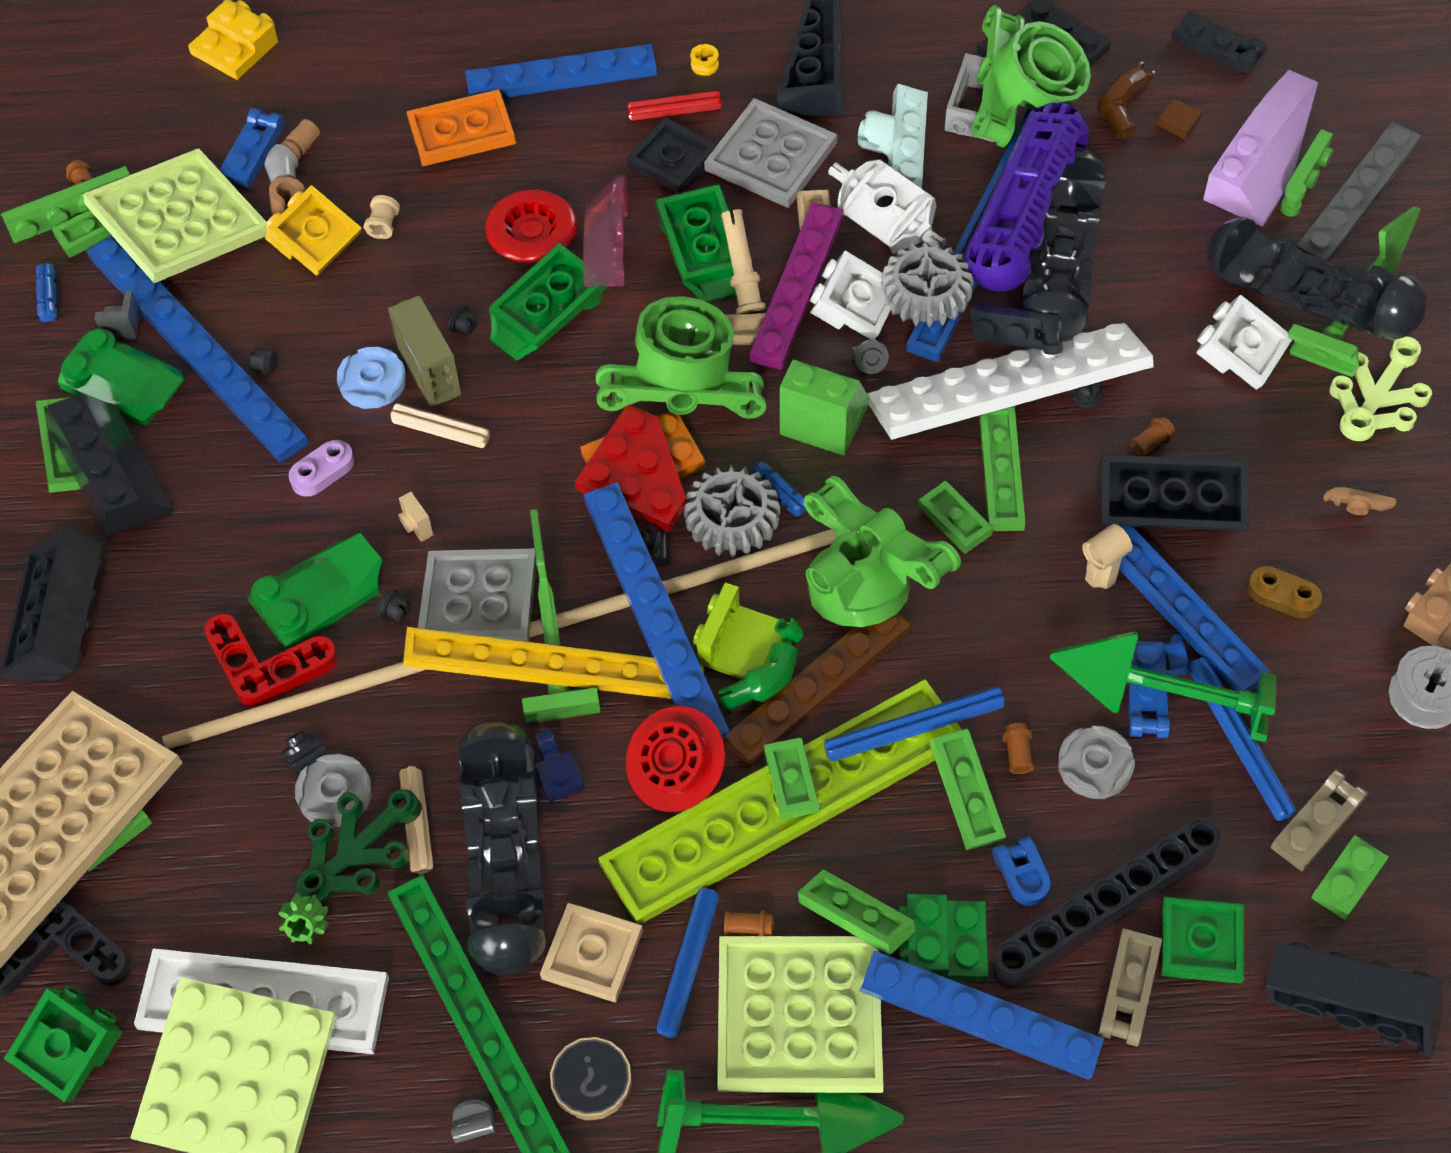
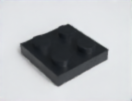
[627,117,717,194]

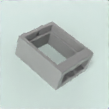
[944,53,1019,142]

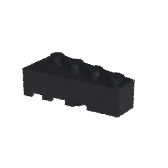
[777,0,845,118]
[1265,942,1443,1059]

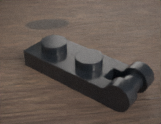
[1172,12,1266,73]
[970,303,1063,355]

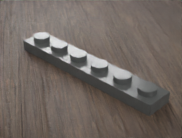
[1297,121,1421,262]

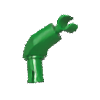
[718,618,804,711]

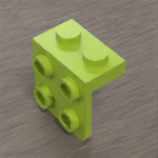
[693,582,789,680]

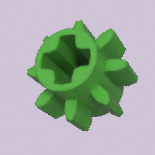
[279,893,329,944]

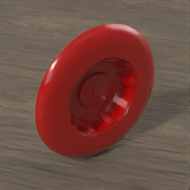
[485,189,577,262]
[626,706,725,812]

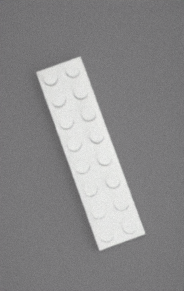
[867,323,1153,440]

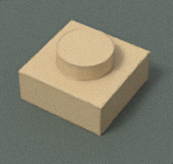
[398,492,433,542]

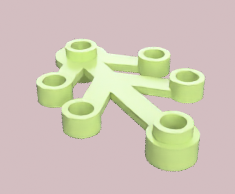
[1330,336,1432,441]

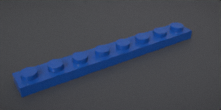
[583,483,729,750]

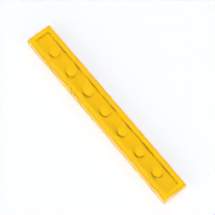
[403,627,704,699]

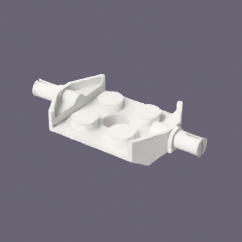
[828,160,946,254]

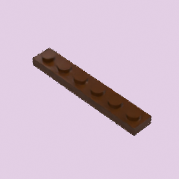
[724,613,911,767]

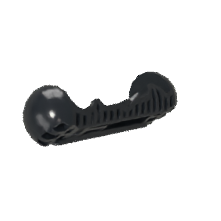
[1020,146,1107,342]
[1207,217,1427,341]
[458,720,547,976]

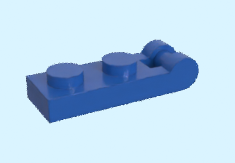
[219,108,285,189]
[1127,641,1170,738]

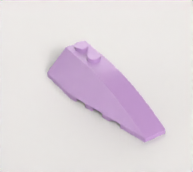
[1203,70,1318,227]

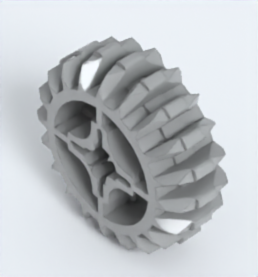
[881,241,974,328]
[684,465,780,557]

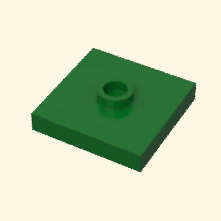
[1161,897,1244,984]

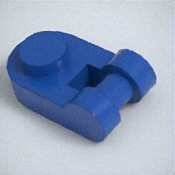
[992,836,1051,907]

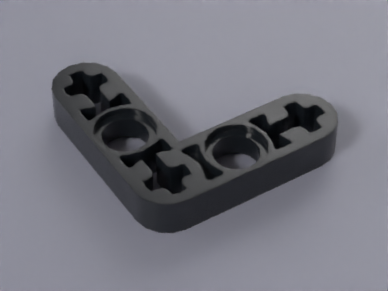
[0,900,130,998]

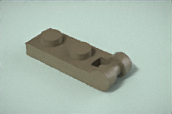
[1270,769,1368,872]
[1098,928,1162,1047]

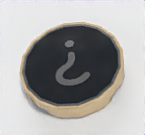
[550,1037,632,1121]

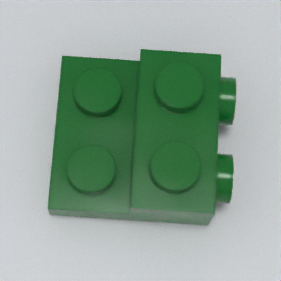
[899,894,988,982]
[4,986,123,1102]

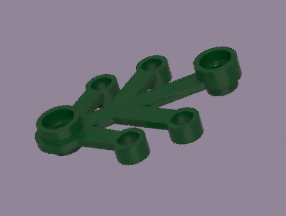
[296,789,422,904]

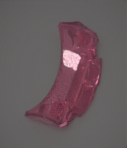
[583,175,628,287]

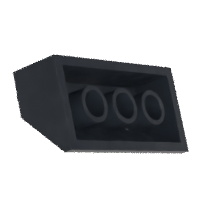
[48,394,173,536]
[1097,455,1249,531]
[0,526,103,681]

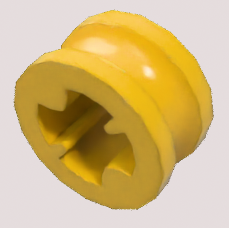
[690,44,719,76]

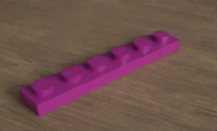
[750,202,844,370]

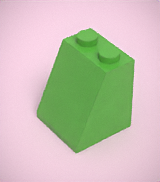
[780,359,869,456]

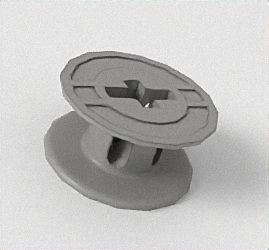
[1388,646,1451,729]

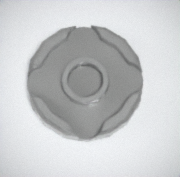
[1058,726,1135,799]
[295,753,372,827]

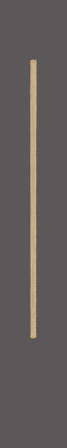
[162,529,836,750]

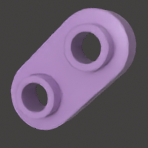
[289,440,354,496]

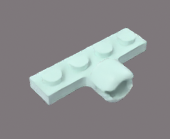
[858,84,928,189]

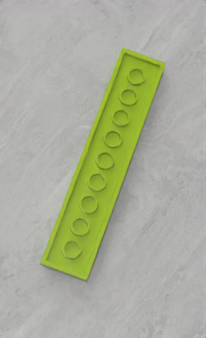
[598,679,962,925]

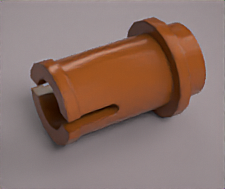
[66,160,93,185]
[1129,417,1175,456]
[1002,723,1034,774]
[724,910,774,936]

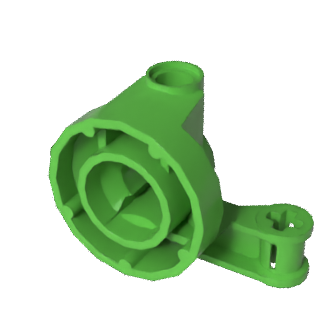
[972,5,1091,148]
[595,296,766,419]
[804,476,961,627]

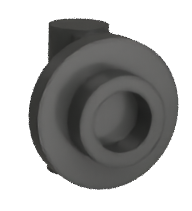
[851,340,889,374]
[451,1100,496,1144]

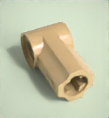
[1082,524,1132,589]

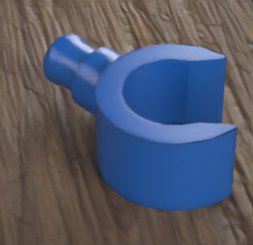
[1162,634,1189,676]

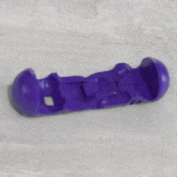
[965,102,1089,292]

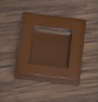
[1157,98,1202,139]

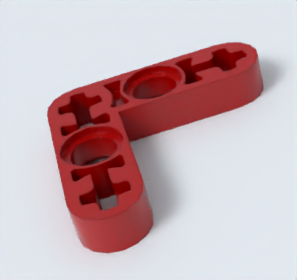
[204,614,338,707]

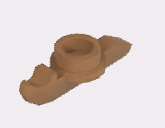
[1323,487,1396,515]

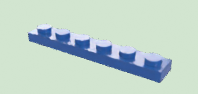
[465,44,657,98]
[1119,526,1271,692]
[859,951,1104,1080]

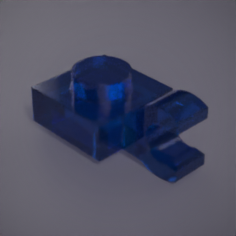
[535,729,585,803]

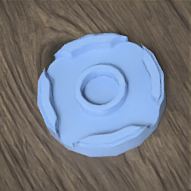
[337,347,406,409]

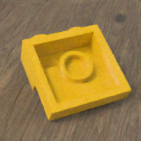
[188,0,278,80]
[265,185,362,276]

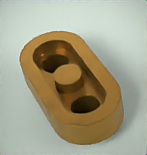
[1247,566,1322,619]

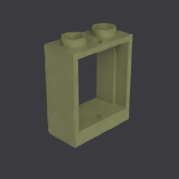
[388,295,462,408]

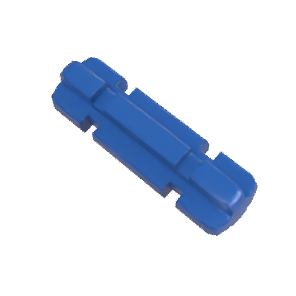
[36,263,58,323]
[751,461,807,517]

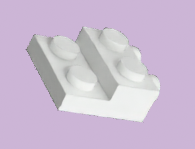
[809,251,890,340]
[1196,295,1292,390]

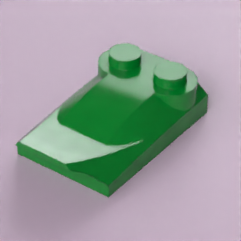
[656,184,737,303]
[488,243,609,361]
[58,328,185,426]
[247,533,383,650]

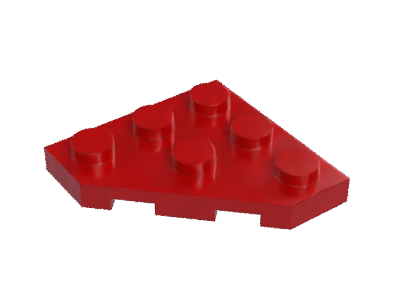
[575,405,686,532]

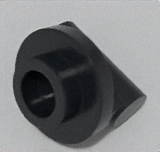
[639,524,669,565]
[282,730,328,775]

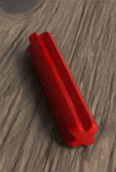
[627,90,722,121]

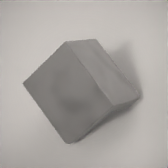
[95,291,142,341]

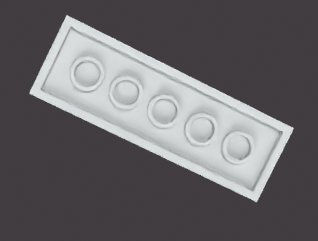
[134,949,389,1054]

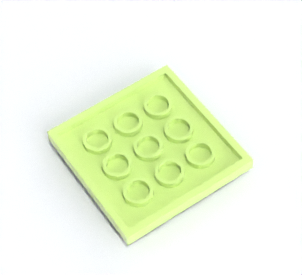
[83,148,267,283]
[717,936,883,1093]
[131,977,337,1153]

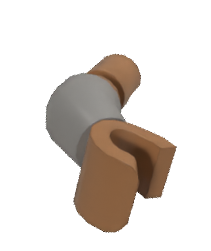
[264,119,320,215]

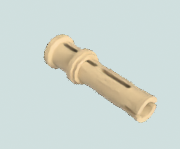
[721,209,766,314]

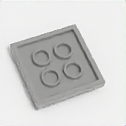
[704,98,837,208]
[418,548,537,642]

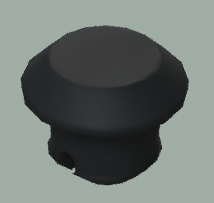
[448,305,478,335]
[248,345,278,376]
[1072,382,1103,408]
[378,589,410,621]

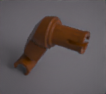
[1098,61,1155,140]

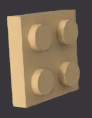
[540,903,643,1003]

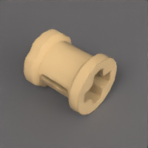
[363,195,400,239]

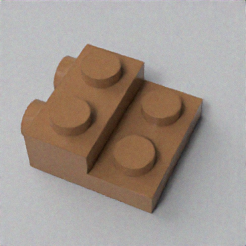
[1403,563,1451,650]

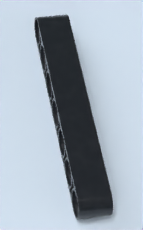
[993,818,1221,988]

